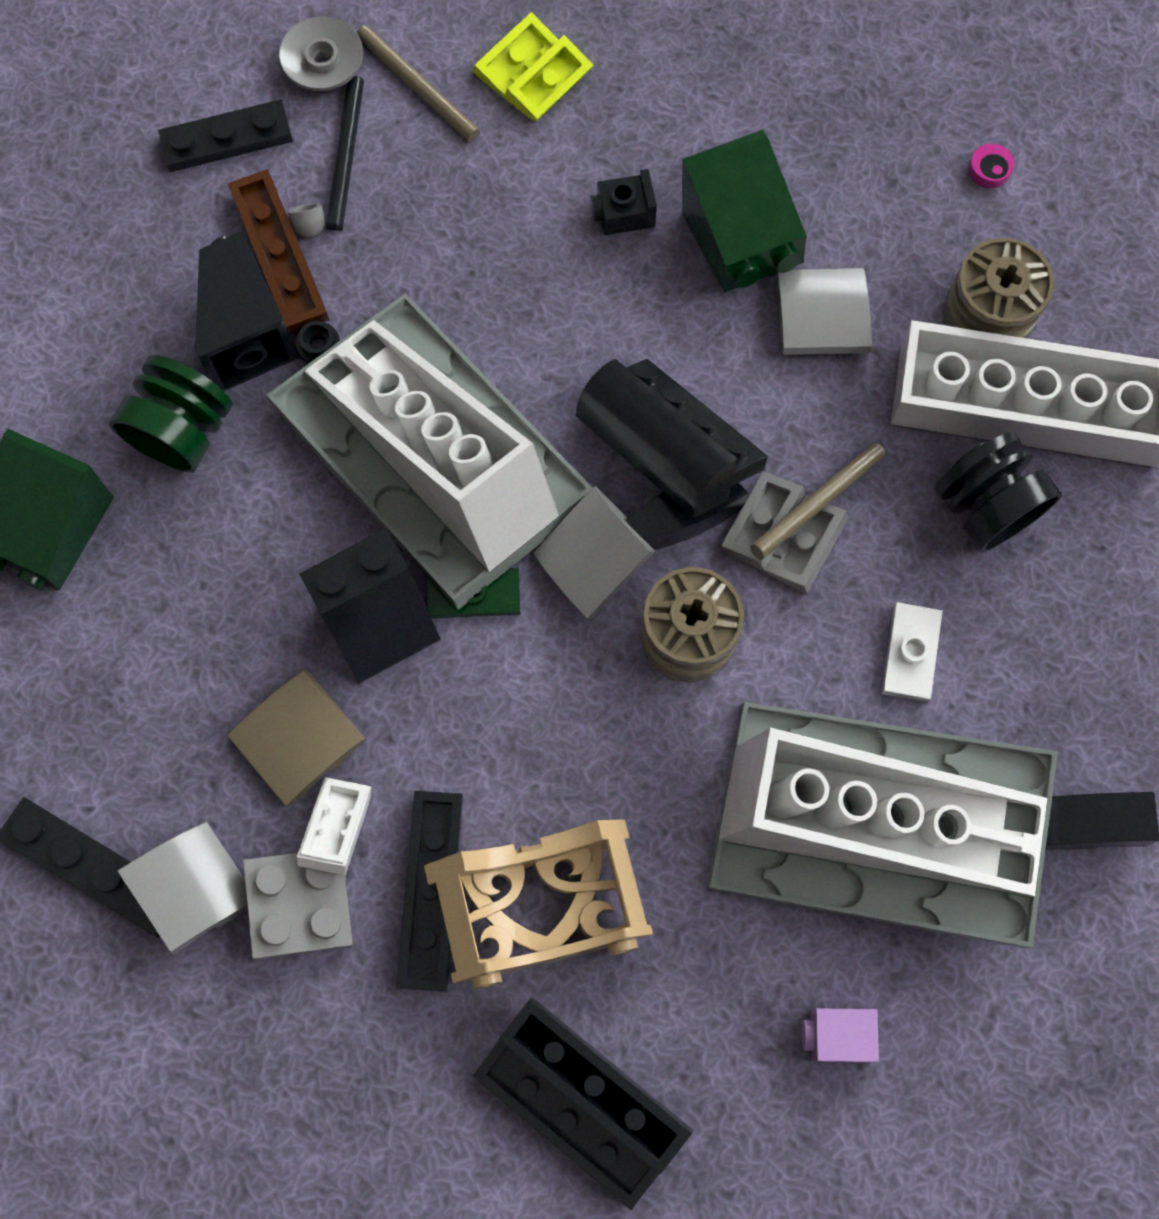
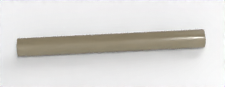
[357,25,480,143]
[750,442,886,560]

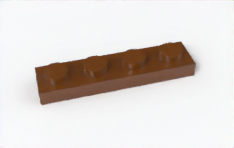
[227,169,329,335]

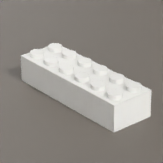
[891,320,1159,468]

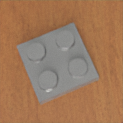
[243,853,353,961]

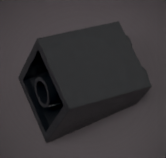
[195,232,299,391]
[299,528,441,684]

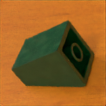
[682,129,807,293]
[0,428,114,591]

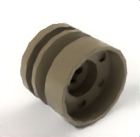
[944,237,1055,338]
[640,567,744,683]

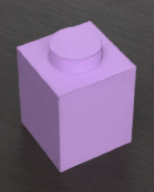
[801,1008,879,1063]

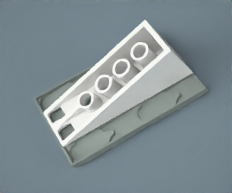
[267,293,592,610]
[706,702,1058,948]

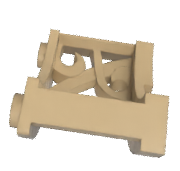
[424,819,653,990]

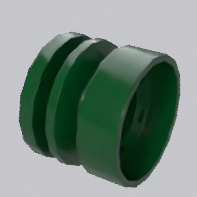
[109,355,233,473]

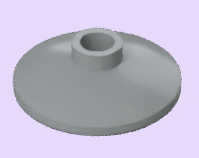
[279,16,363,91]

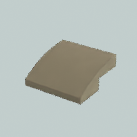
[227,670,366,806]

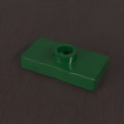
[427,568,521,618]

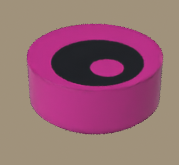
[968,144,1014,188]

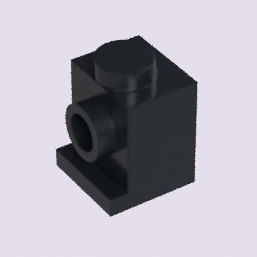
[590,169,657,235]

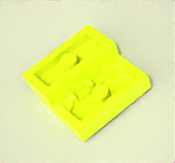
[472,12,594,122]

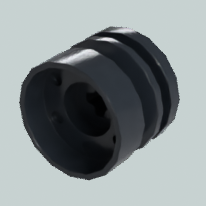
[934,431,1062,553]

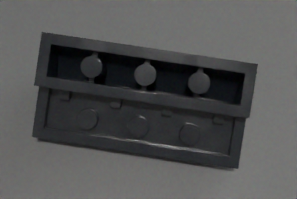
[576,359,768,518]
[472,997,693,1210]

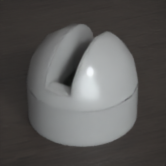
[287,203,324,237]

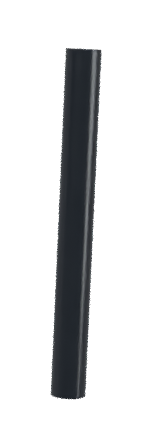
[326,76,364,231]

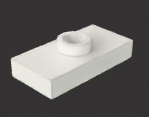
[881,602,943,703]
[297,777,371,876]

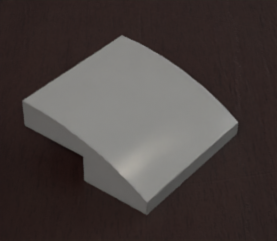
[776,268,872,355]
[721,471,848,594]
[533,486,655,618]
[118,822,248,955]

